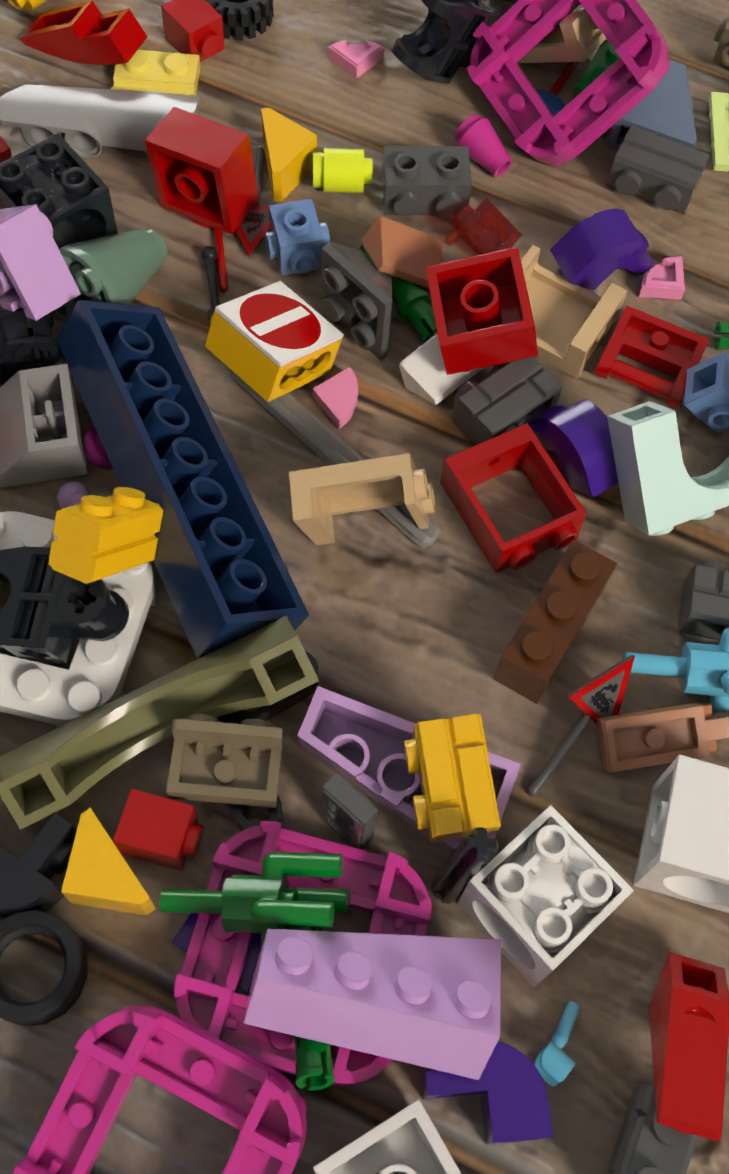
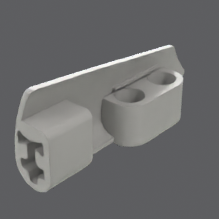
[0,84,202,158]

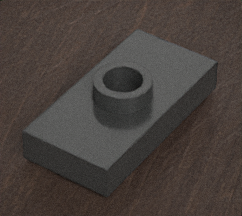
[322,773,378,850]

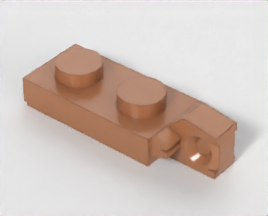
[596,703,729,772]

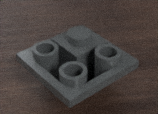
[320,243,392,361]

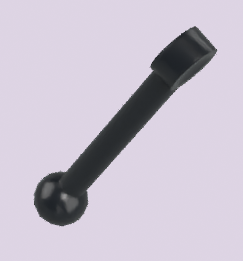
[201,246,220,323]

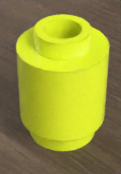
[313,148,373,193]

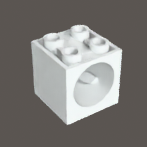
[633,754,729,913]
[457,805,634,988]

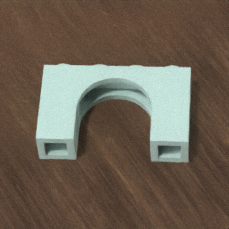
[607,401,729,536]

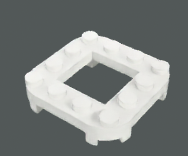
[0,511,157,728]

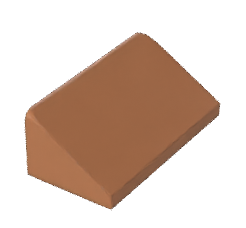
[361,216,443,288]

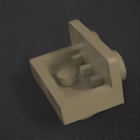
[166,714,283,808]

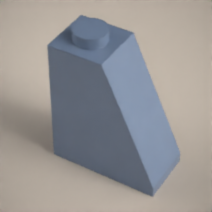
[607,59,697,151]

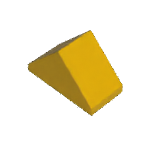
[261,108,317,203]
[61,808,156,916]

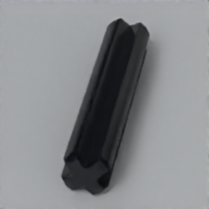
[431,827,498,904]

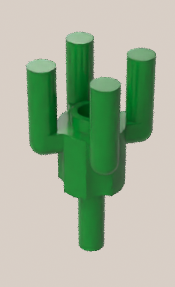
[159,852,351,949]

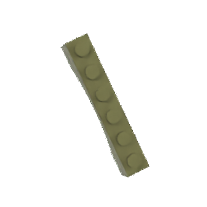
[0,616,319,830]

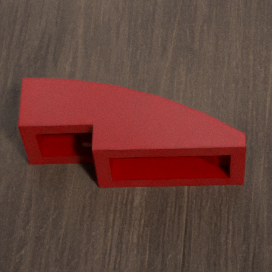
[20,0,147,65]

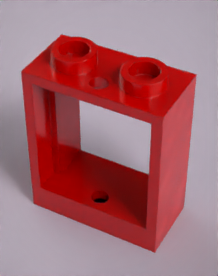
[440,423,587,573]

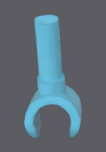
[533,1001,581,1087]

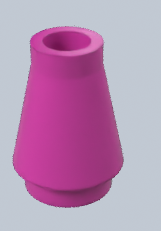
[454,114,513,178]

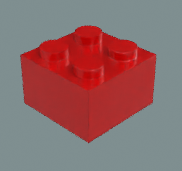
[145,107,259,235]
[426,247,538,375]

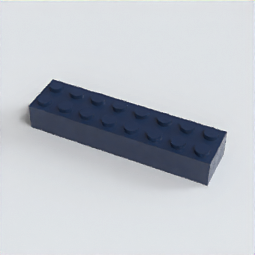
[56,300,309,659]

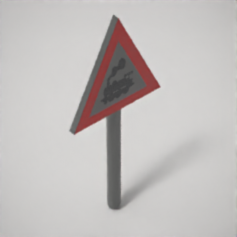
[235,146,270,259]
[528,655,635,797]

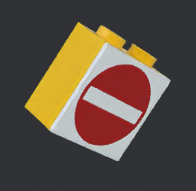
[205,281,344,402]

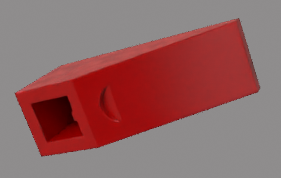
[649,952,729,1142]

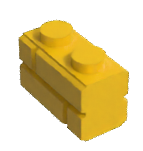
[48,487,163,584]
[404,714,501,842]

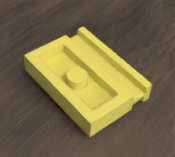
[111,49,201,95]

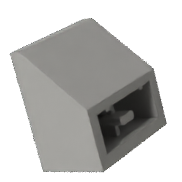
[0,364,88,488]

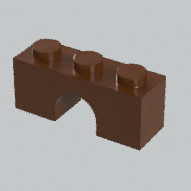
[493,539,618,704]

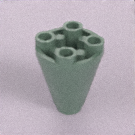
[54,228,168,320]

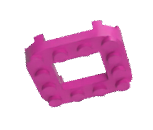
[467,0,670,167]
[174,821,432,1087]
[13,1006,307,1174]

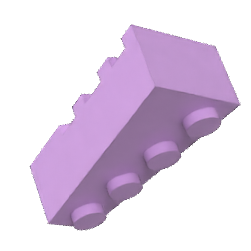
[0,204,81,321]
[297,686,521,855]
[243,929,501,1080]

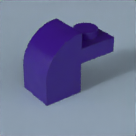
[550,209,655,290]
[529,399,618,498]
[421,1042,553,1144]

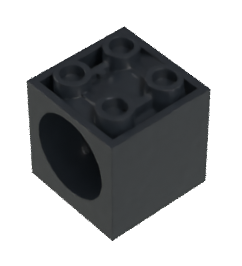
[0,133,118,249]

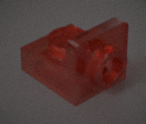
[444,197,522,255]

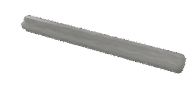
[232,372,440,549]

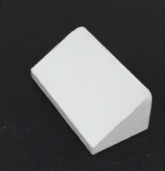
[399,334,483,405]

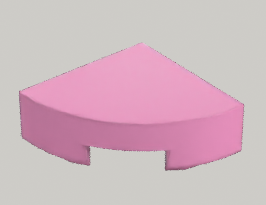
[328,40,384,79]
[638,256,685,300]
[313,367,359,429]

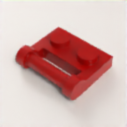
[594,305,710,409]

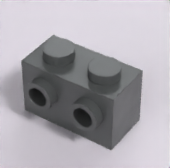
[382,146,472,216]

